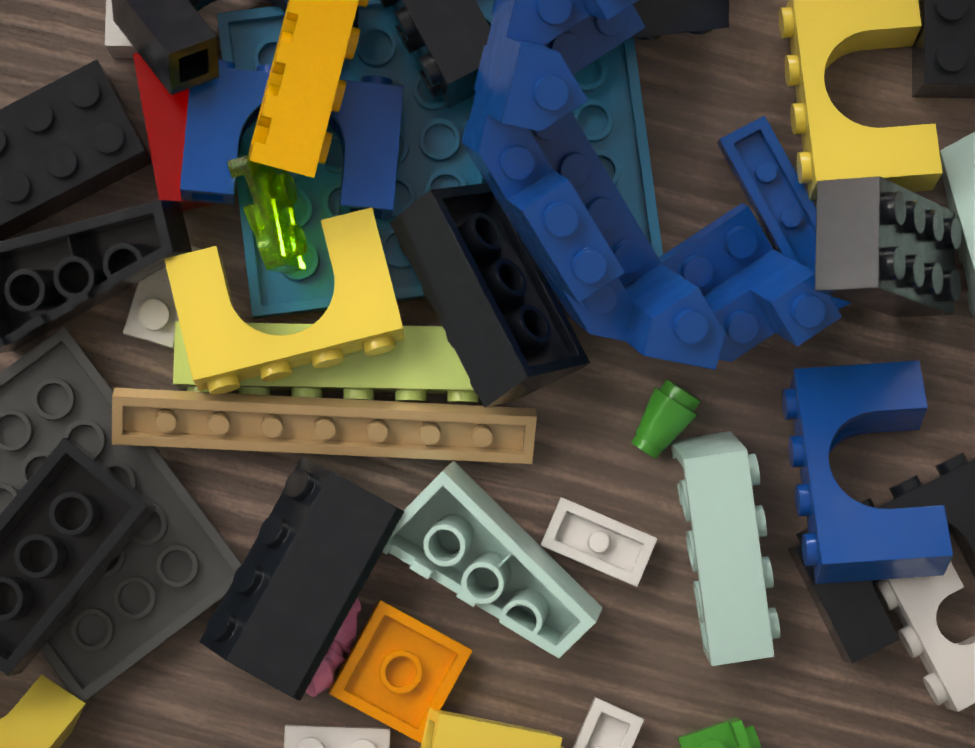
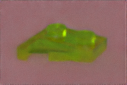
[227,156,307,274]

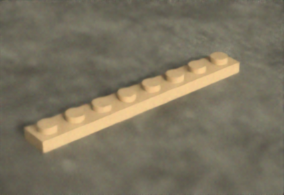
[112,388,537,464]

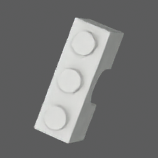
[874,561,975,712]

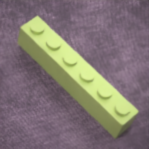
[173,321,478,404]

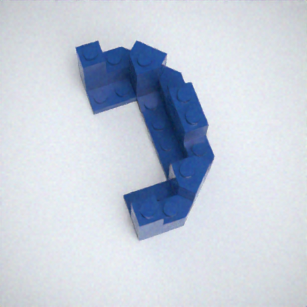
[462,0,842,370]

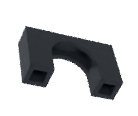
[112,0,358,95]
[788,452,975,663]

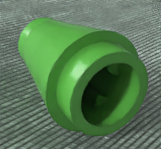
[631,378,701,459]

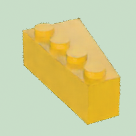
[248,0,369,178]

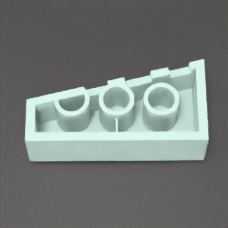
[670,431,780,666]
[382,461,603,659]

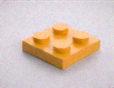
[328,599,473,743]

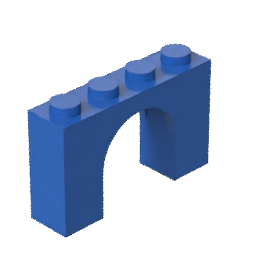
[180,59,404,220]
[782,360,953,584]

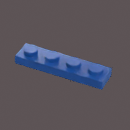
[717,115,851,310]

